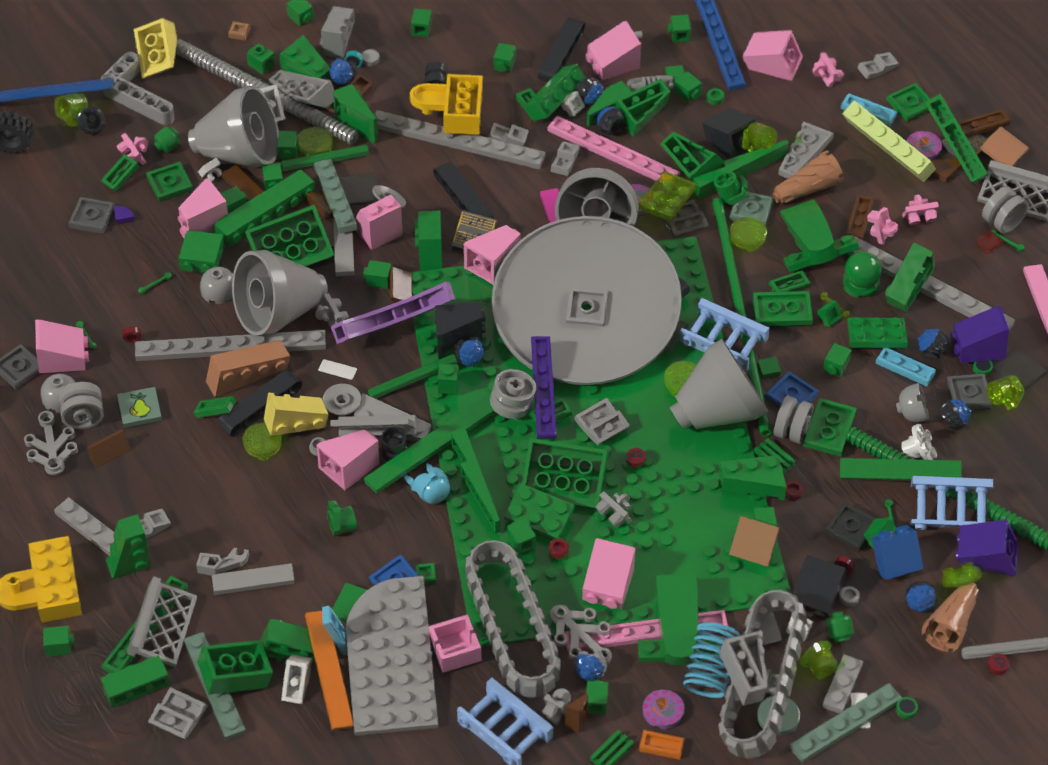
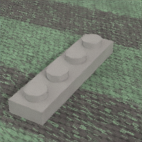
[54,497,114,556]

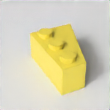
[264,392,328,436]

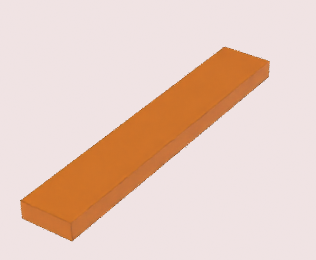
[305,611,354,731]

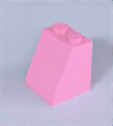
[586,21,641,80]
[743,30,803,80]
[178,178,228,238]
[355,195,403,251]
[464,225,521,285]
[35,320,89,373]
[316,429,380,490]
[583,538,635,609]

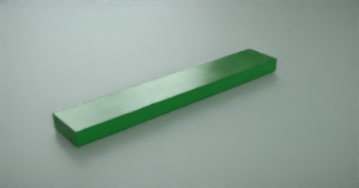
[102,576,188,673]

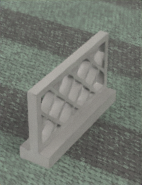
[977,160,1048,221]
[331,415,417,437]
[126,576,197,667]

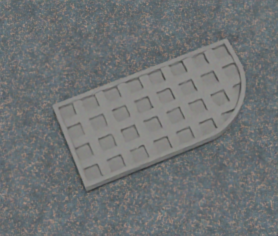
[346,576,438,736]

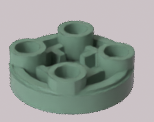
[758,696,800,735]

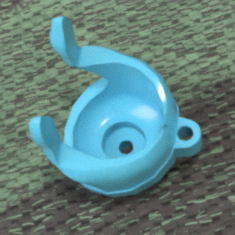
[405,463,450,504]

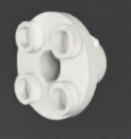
[901,424,937,460]

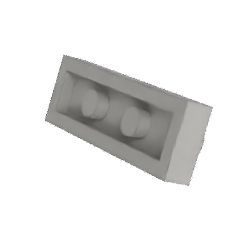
[822,654,863,714]

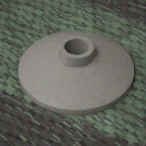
[372,185,406,208]
[323,384,361,416]

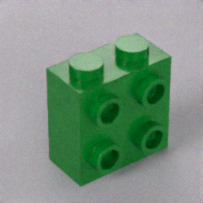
[179,230,224,273]

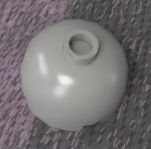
[200,267,233,304]
[41,374,76,413]
[896,383,929,423]

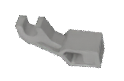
[196,548,249,576]

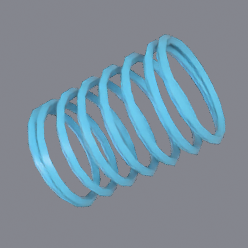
[683,622,740,698]

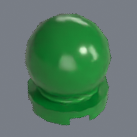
[843,251,882,298]

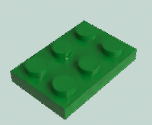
[753,291,813,326]
[847,317,908,348]
[803,398,857,457]
[504,484,575,540]

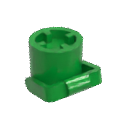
[714,171,748,205]
[327,500,357,536]

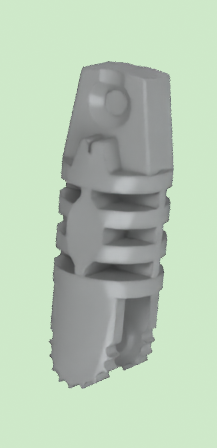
[627,75,673,92]

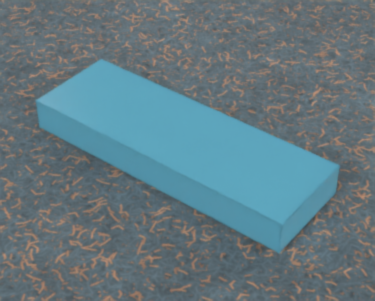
[841,93,897,127]
[876,348,936,386]
[322,606,348,656]

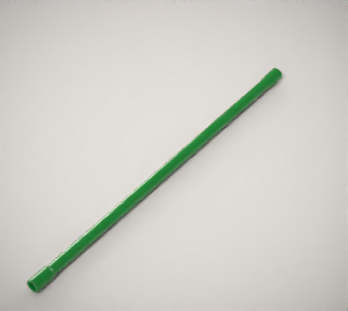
[712,197,772,437]

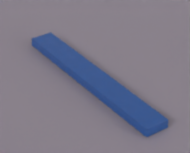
[695,0,746,91]
[0,78,114,102]

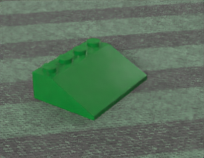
[245,205,335,267]
[522,438,609,508]

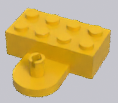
[410,74,483,135]
[0,536,82,623]

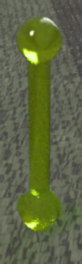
[820,292,850,318]

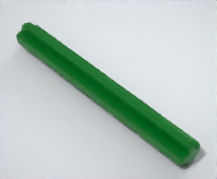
[281,145,369,172]
[368,354,458,399]

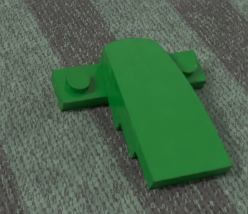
[780,200,859,272]
[638,574,721,665]

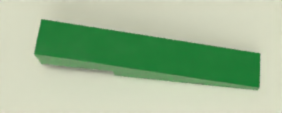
[925,94,988,184]
[692,140,789,199]
[451,427,500,533]
[840,458,962,481]

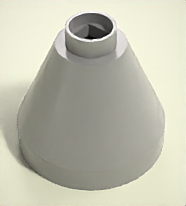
[188,86,279,168]
[555,168,639,227]
[232,250,328,335]
[670,339,769,430]

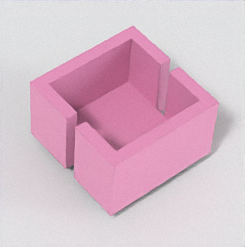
[429,615,482,673]

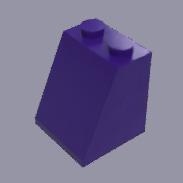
[950,306,1009,363]
[956,520,1019,576]

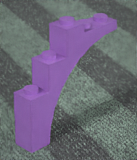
[331,281,455,344]

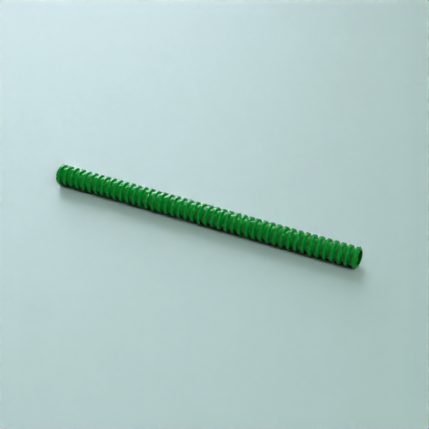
[846,427,1048,551]

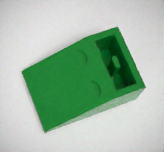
[333,84,379,144]

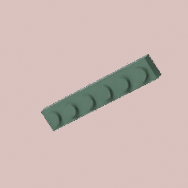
[314,159,357,234]
[184,632,246,741]
[790,683,902,763]

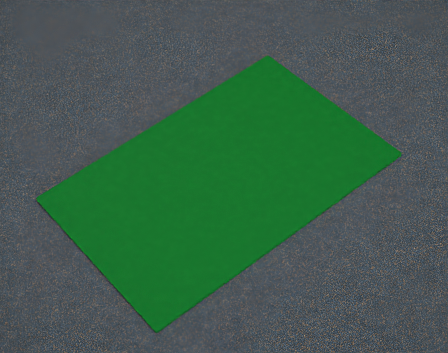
[410,237,791,647]

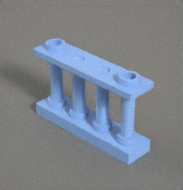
[680,298,769,371]
[910,476,993,530]
[457,678,553,765]

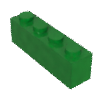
[524,64,585,121]

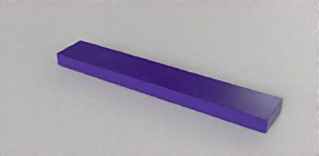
[531,336,557,439]

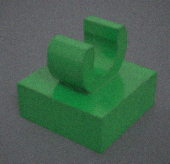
[817,300,842,327]

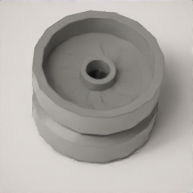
[982,186,1029,234]
[490,369,536,419]
[59,382,104,429]
[773,395,814,444]

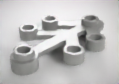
[24,411,78,475]
[550,605,612,665]

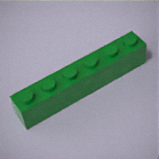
[214,169,315,248]

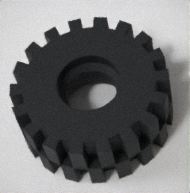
[0,111,35,154]

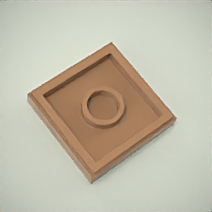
[729,516,780,566]

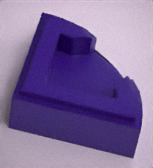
[114,206,135,224]

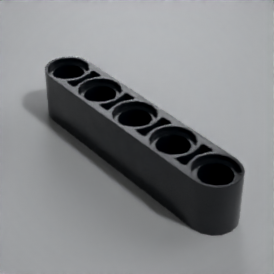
[538,17,585,82]
[433,161,494,219]
[218,370,302,437]

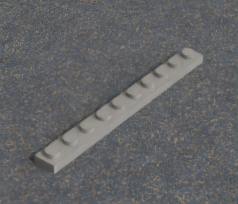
[375,110,545,170]
[847,236,1015,330]
[135,330,326,361]

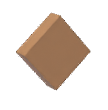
[228,22,250,41]

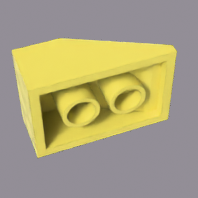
[134,18,177,79]

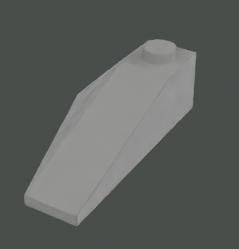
[269,70,334,108]

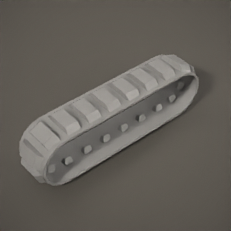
[466,540,560,698]
[719,590,807,758]

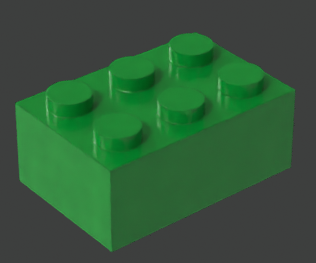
[197,640,273,695]

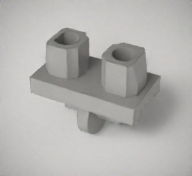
[315,293,349,328]
[596,491,632,528]
[543,688,571,725]

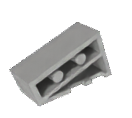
[320,6,355,58]
[719,631,768,706]

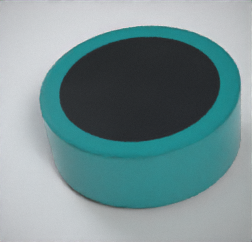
[345,51,363,68]

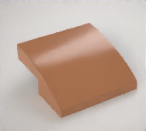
[980,127,1029,166]

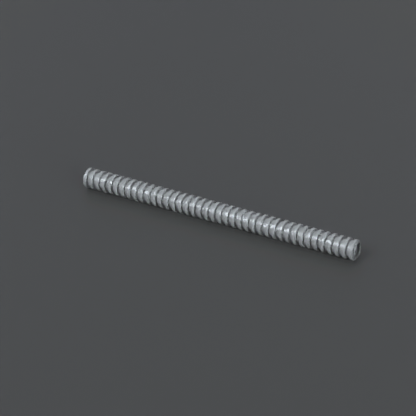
[175,39,359,145]

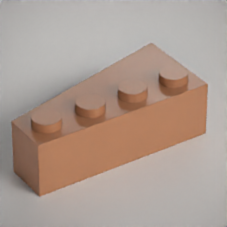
[206,340,290,398]

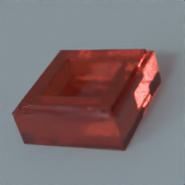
[976,230,1003,254]

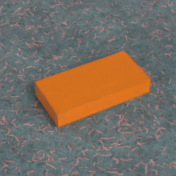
[639,730,685,760]

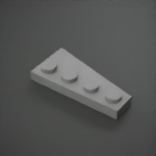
[779,121,834,178]
[353,393,431,442]

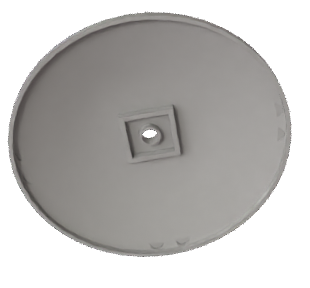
[492,216,682,385]

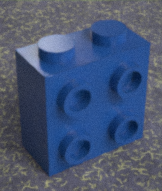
[872,525,924,580]

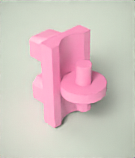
[812,53,844,87]
[117,133,148,165]
[902,195,939,226]
[867,207,898,245]

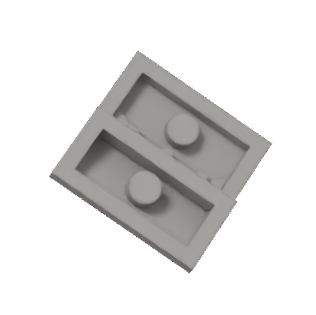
[574,398,630,445]
[148,687,207,739]

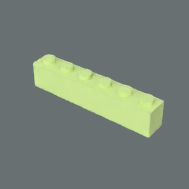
[842,100,936,182]

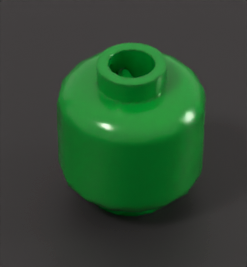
[153,126,181,153]
[825,611,854,642]

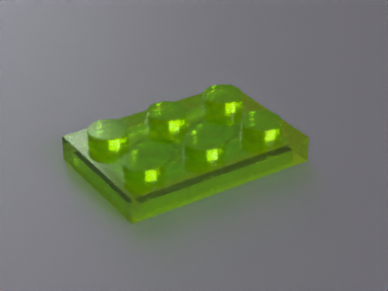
[638,171,697,221]

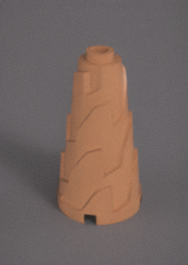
[772,150,844,204]
[922,581,979,652]

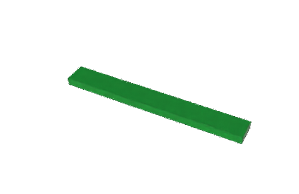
[364,396,496,494]

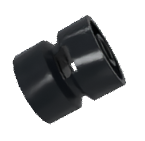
[424,61,448,84]
[381,427,407,462]

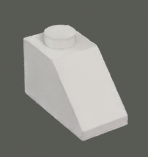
[260,84,285,121]
[281,655,312,704]

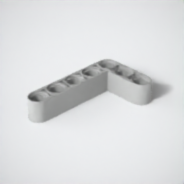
[101,52,175,125]

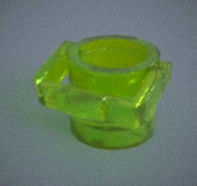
[55,92,88,127]
[742,122,777,152]
[986,375,1024,410]
[797,641,839,679]

